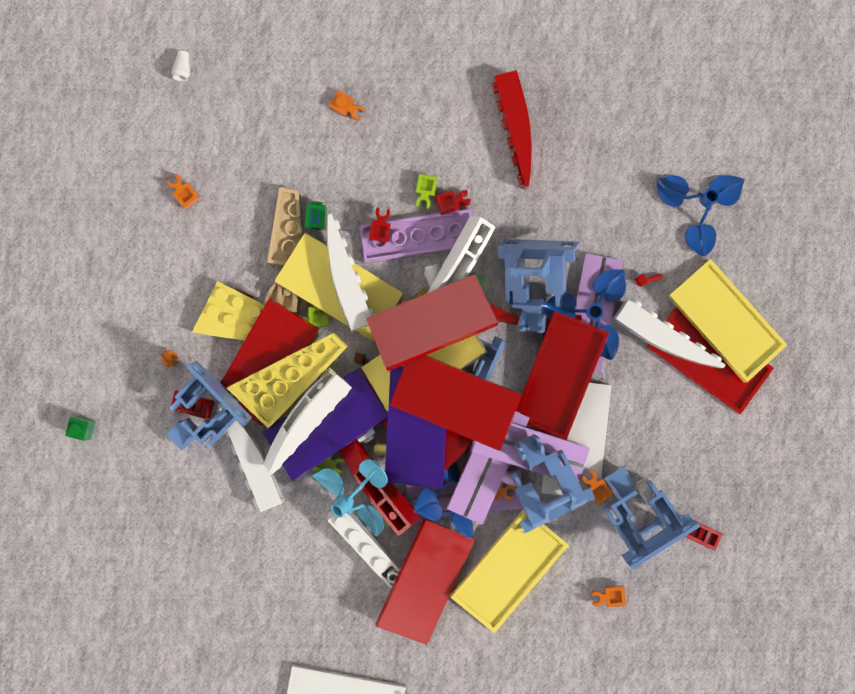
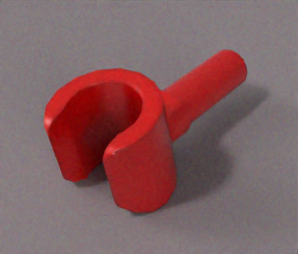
[635,273,663,287]

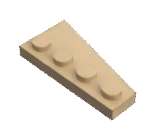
[267,187,302,266]

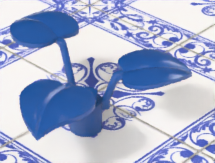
[657,176,745,257]
[543,269,626,360]
[414,462,473,539]

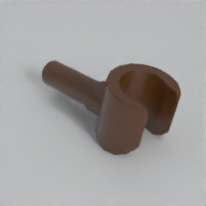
[354,353,369,365]

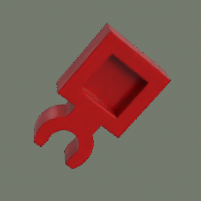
[435,190,471,215]
[369,208,391,243]

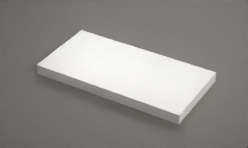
[541,383,612,495]
[287,664,406,694]

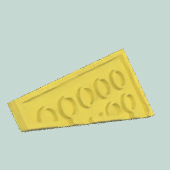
[192,281,320,344]
[227,333,348,428]

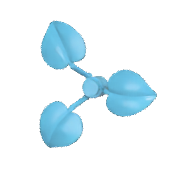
[312,459,388,537]

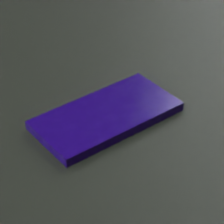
[385,366,447,488]
[262,368,388,481]

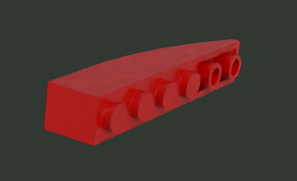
[491,70,532,190]
[340,439,421,537]

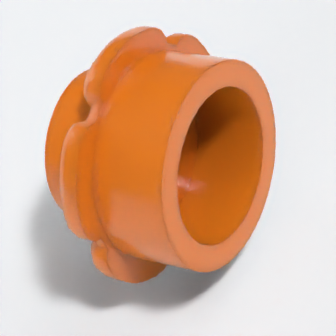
[161,350,179,367]

